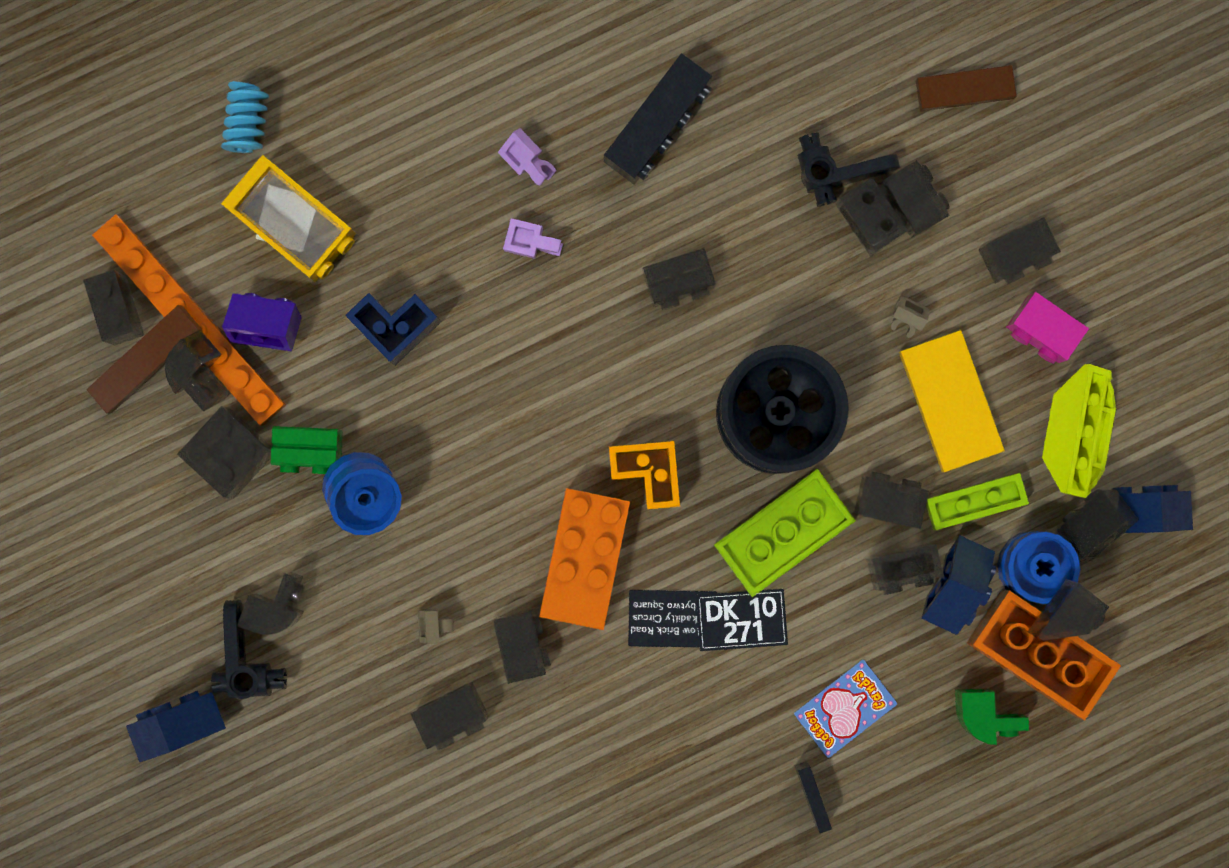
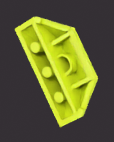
[1042,364,1116,499]

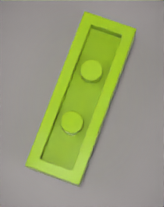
[924,473,1029,530]

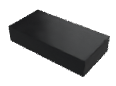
[794,761,832,833]

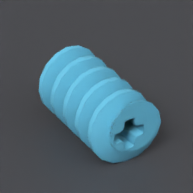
[221,81,269,153]

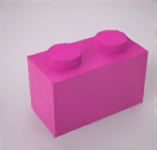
[1006,292,1089,364]

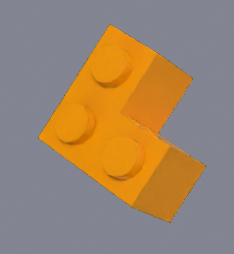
[609,441,680,509]

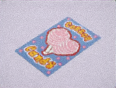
[794,660,897,758]

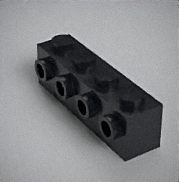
[604,53,713,185]

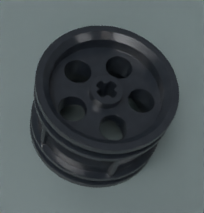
[716,345,849,474]

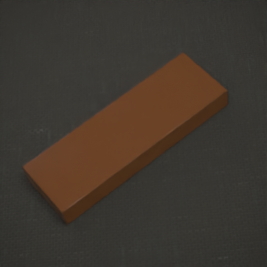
[916,65,1017,112]

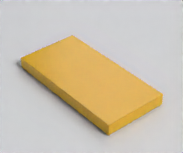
[899,330,1005,473]

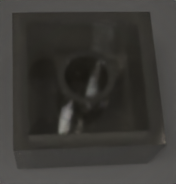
[177,406,272,499]

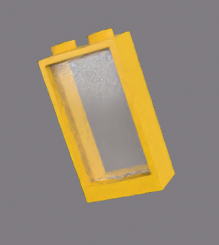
[221,155,356,282]

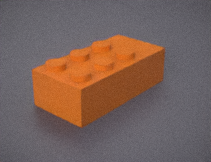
[539,488,630,630]
[967,590,1121,721]

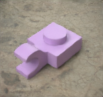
[498,128,556,186]
[503,218,563,259]

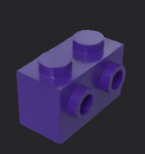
[222,293,302,352]

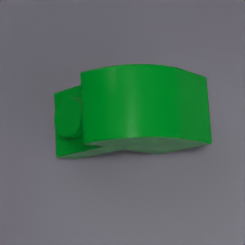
[955,688,1029,745]

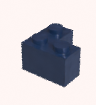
[345,293,441,366]
[1099,485,1193,534]
[921,535,996,635]
[126,690,226,762]

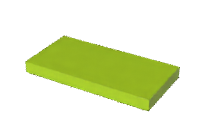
[714,469,856,597]

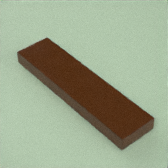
[86,305,202,414]

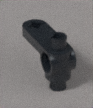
[797,132,900,207]
[211,600,287,699]

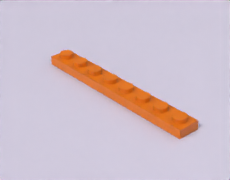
[92,214,286,426]

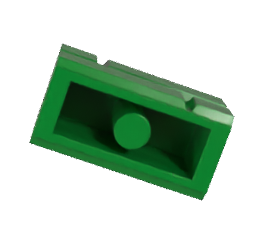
[270,426,343,474]

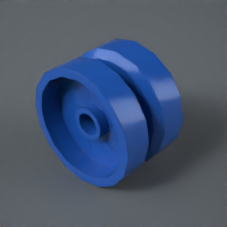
[322,452,402,535]
[997,531,1081,604]

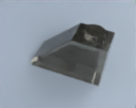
[1027,579,1109,641]

